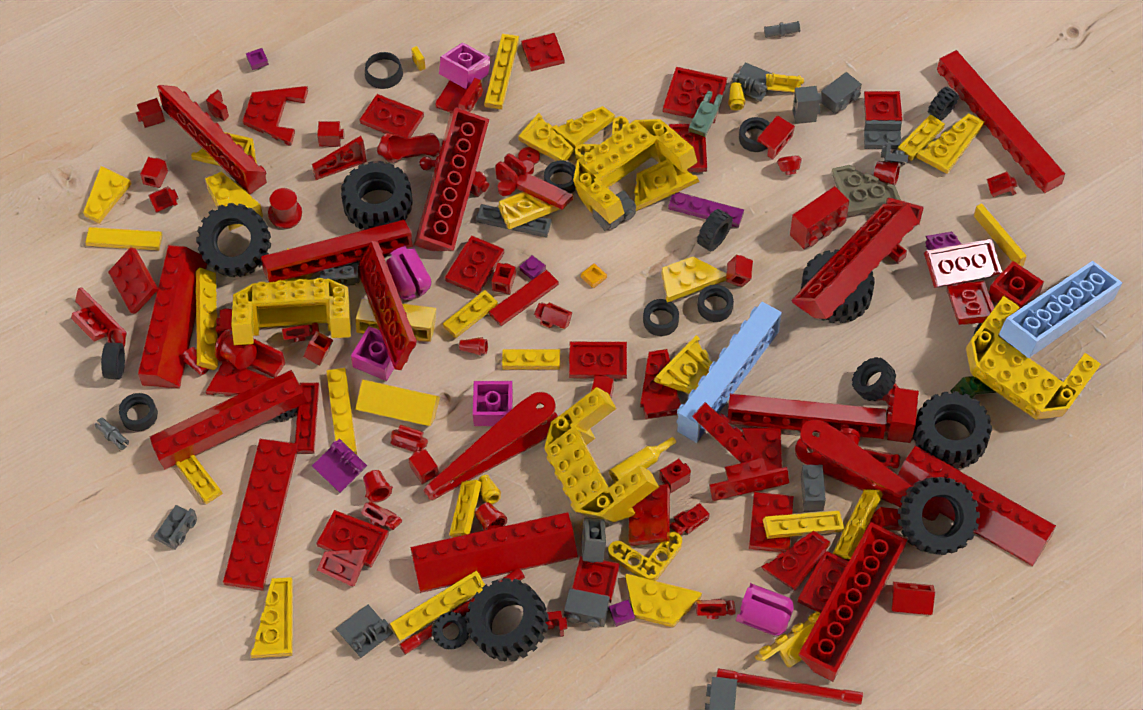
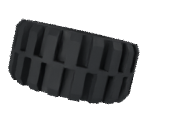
[341,161,413,230]
[196,203,271,277]
[801,249,875,323]
[913,391,992,469]
[897,477,980,555]
[466,578,549,662]

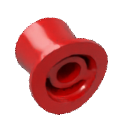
[268,188,302,229]
[215,328,257,370]

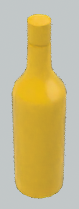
[609,436,677,483]

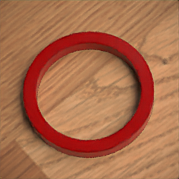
[107,327,126,347]

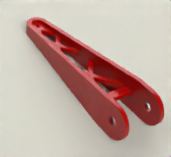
[424,392,558,500]
[795,420,941,521]

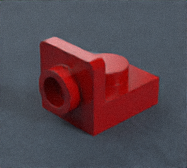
[987,172,1018,197]
[545,610,568,637]

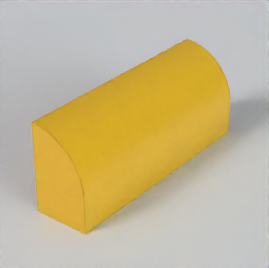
[356,299,436,342]
[355,379,440,426]

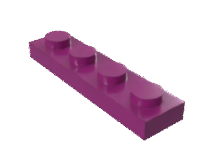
[668,192,744,228]

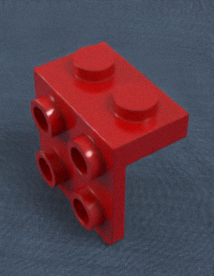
[435,78,483,113]

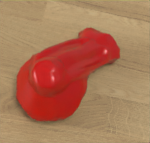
[377,133,440,163]

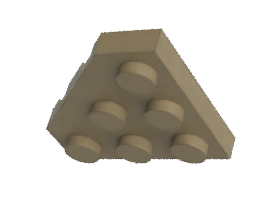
[831,165,901,216]

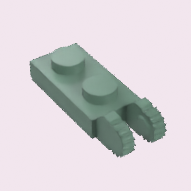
[689,91,723,137]

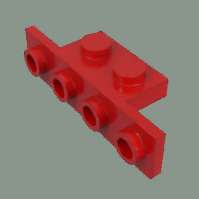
[71,287,127,344]
[692,402,761,463]
[709,458,790,501]

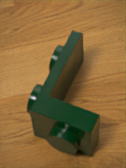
[950,376,996,399]

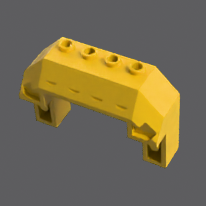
[573,119,697,224]
[232,278,351,345]
[966,296,1101,420]
[544,387,659,522]

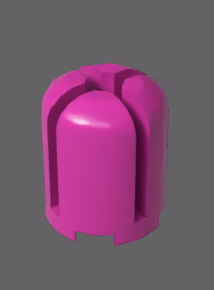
[386,246,431,300]
[736,583,794,636]

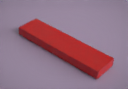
[489,270,559,326]
[295,382,320,454]

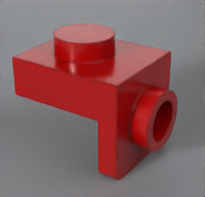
[206,89,229,121]
[148,186,179,212]
[870,507,902,531]

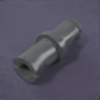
[764,21,801,38]
[95,417,129,450]

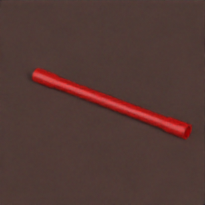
[399,568,525,655]
[716,668,863,705]

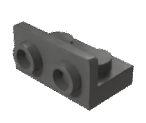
[864,120,902,149]
[881,142,908,165]
[154,505,197,550]

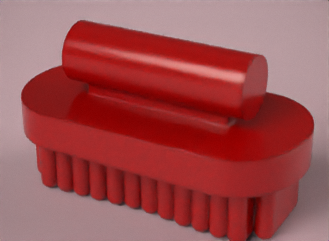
[390,425,428,452]

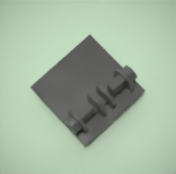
[729,62,772,101]
[320,261,359,286]
[336,604,393,658]

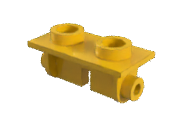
[766,73,804,93]

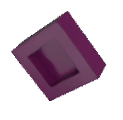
[246,48,269,70]
[519,255,546,280]
[609,600,635,627]

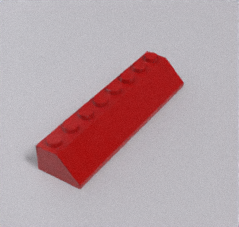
[157,85,267,195]
[414,107,490,251]
[791,203,918,319]
[138,245,208,389]
[149,370,307,470]
[898,446,1056,566]
[410,512,578,593]
[798,522,907,682]

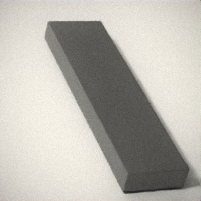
[476,204,552,238]

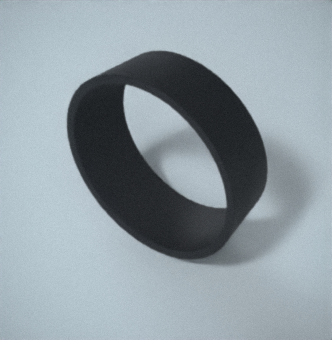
[365,52,403,89]

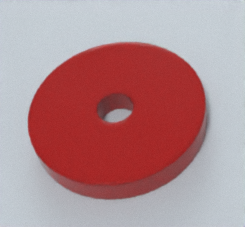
[518,147,540,165]

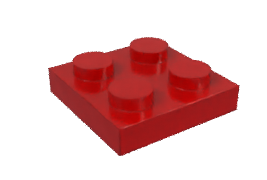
[521,33,565,71]
[863,91,902,122]
[572,556,620,603]

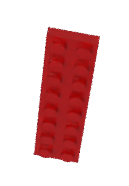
[358,241,417,370]
[223,439,299,591]

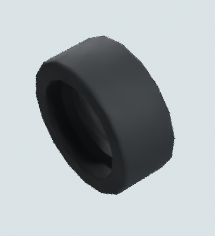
[739,117,770,152]
[544,160,576,194]
[697,285,734,322]
[643,299,679,336]
[101,343,125,380]
[119,393,158,431]

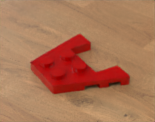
[243,86,308,146]

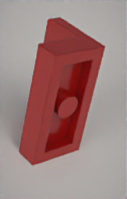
[757,116,795,160]
[250,339,286,378]
[891,581,935,615]

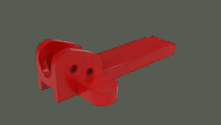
[495,153,573,210]

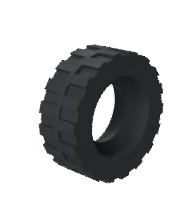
[697,209,733,252]
[852,357,896,401]

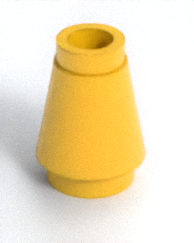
[728,83,746,111]
[478,475,501,504]

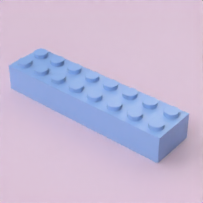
[999,261,1122,358]
[676,302,782,443]

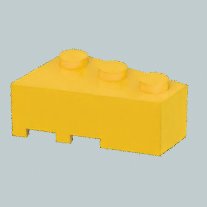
[205,171,264,231]

